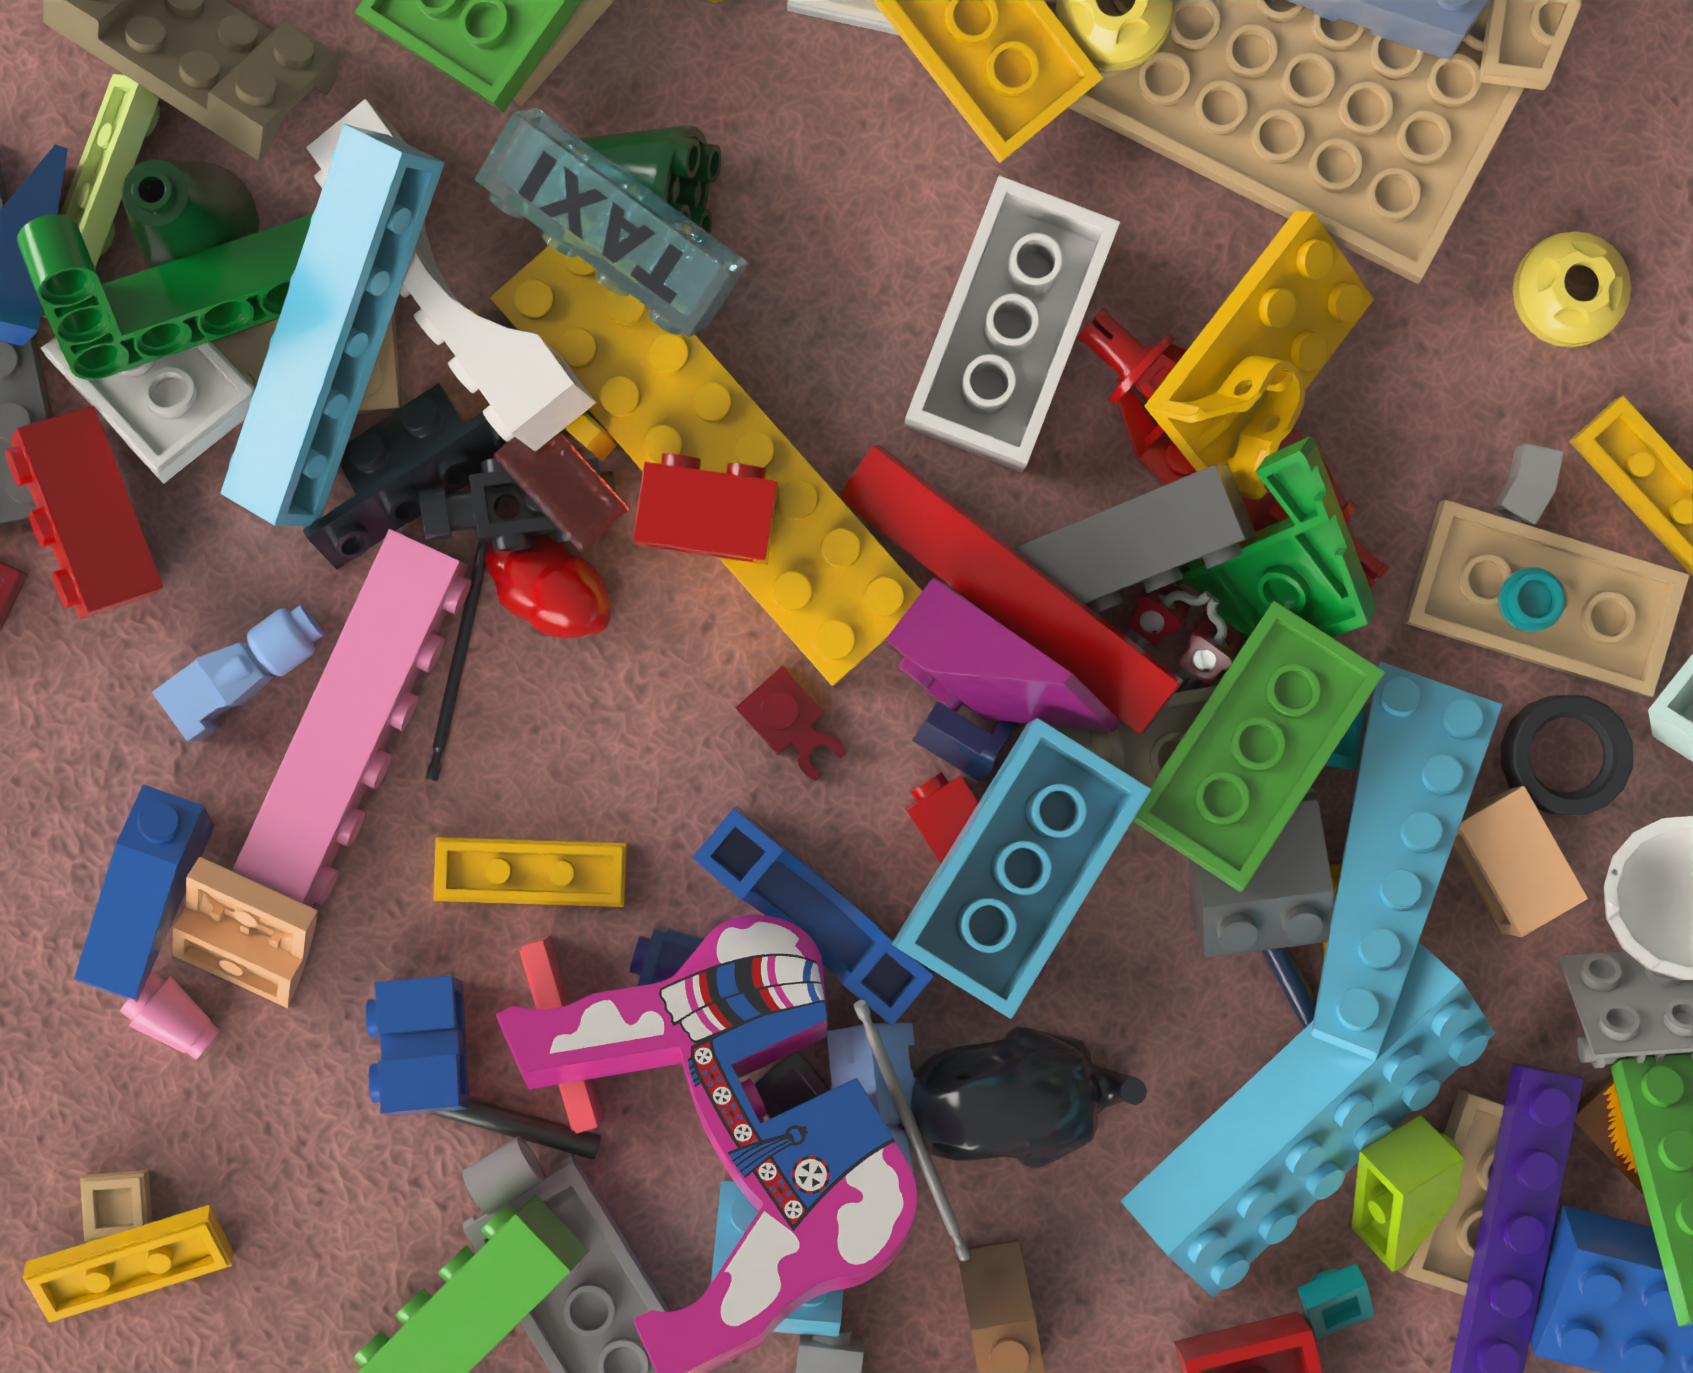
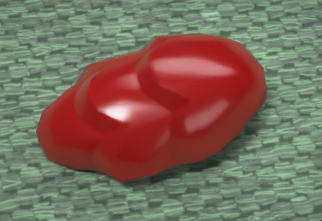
[485,535,610,638]

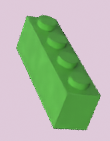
[353,1194,590,1373]

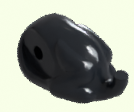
[899,1026,1147,1169]

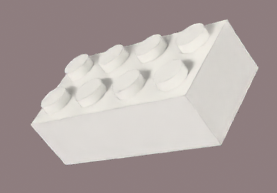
[904,175,1120,473]

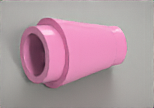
[119,970,220,1060]

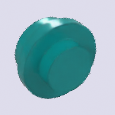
[1498,567,1565,632]

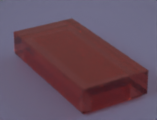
[493,432,630,554]

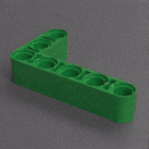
[17,214,312,380]

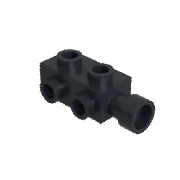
[419,448,618,552]

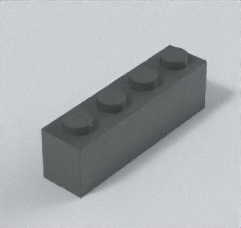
[1014,463,1257,613]

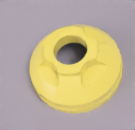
[1056,0,1173,71]
[1512,231,1631,348]

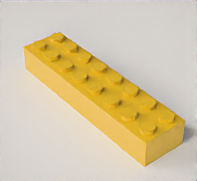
[490,212,922,687]

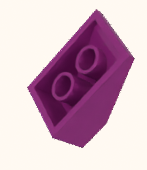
[885,577,1121,732]

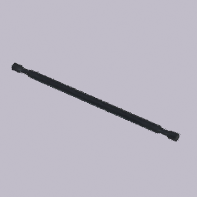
[425,500,500,781]

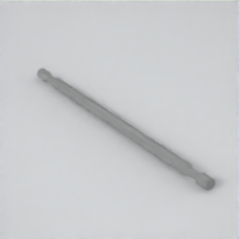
[854,1000,971,1262]

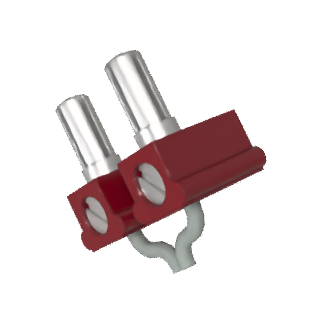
[1125,583,1244,692]

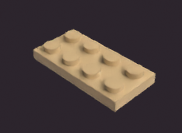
[1402,500,1690,697]

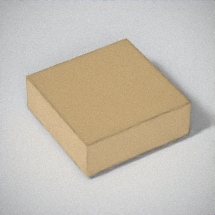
[80,1170,153,1242]

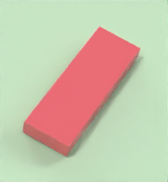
[519,935,604,1133]

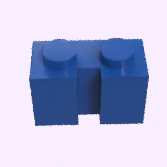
[366,975,470,1116]

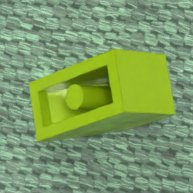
[1351,1115,1465,1273]

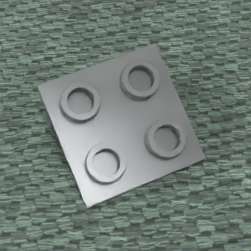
[1560,951,1693,1069]

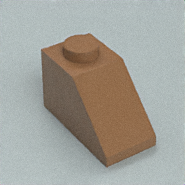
[957,1239,1045,1373]

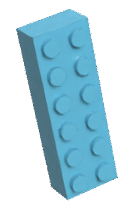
[1121,942,1495,1298]

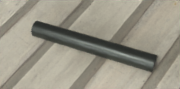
[428,1098,602,1160]

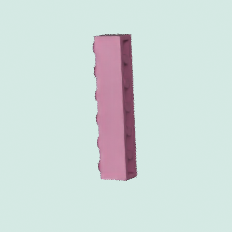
[232,529,471,908]

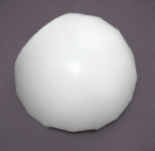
[1604,816,1693,980]

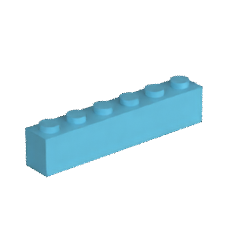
[220,124,445,526]

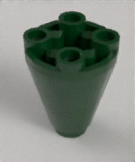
[537,125,721,255]

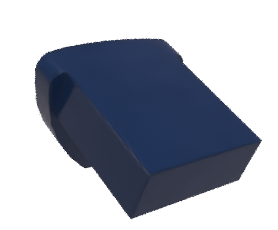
[912,701,1019,782]

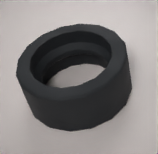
[1501,695,1633,815]

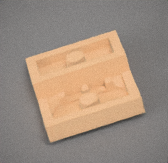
[173,856,318,1008]

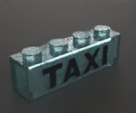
[474,108,749,337]

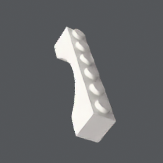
[306,99,596,451]

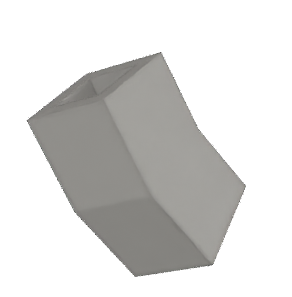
[1492,443,1564,526]

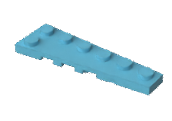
[1311,662,1503,1061]

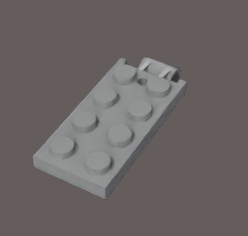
[462,1136,708,1373]

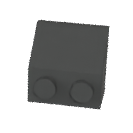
[1188,792,1333,958]

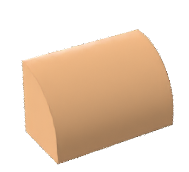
[1452,786,1588,937]

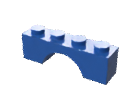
[692,806,934,1026]

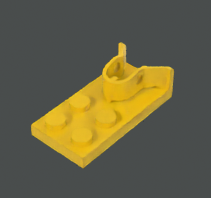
[873,0,1103,163]
[1145,210,1374,500]

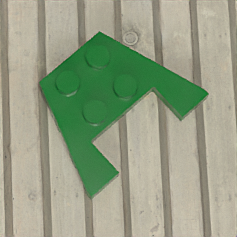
[1174,436,1377,641]

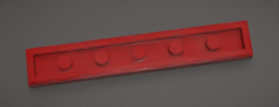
[838,445,1183,735]

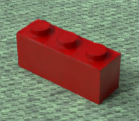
[5,405,164,620]

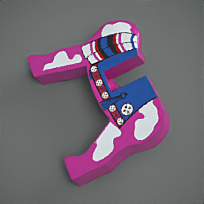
[496,915,917,1373]

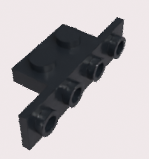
[303,383,526,570]

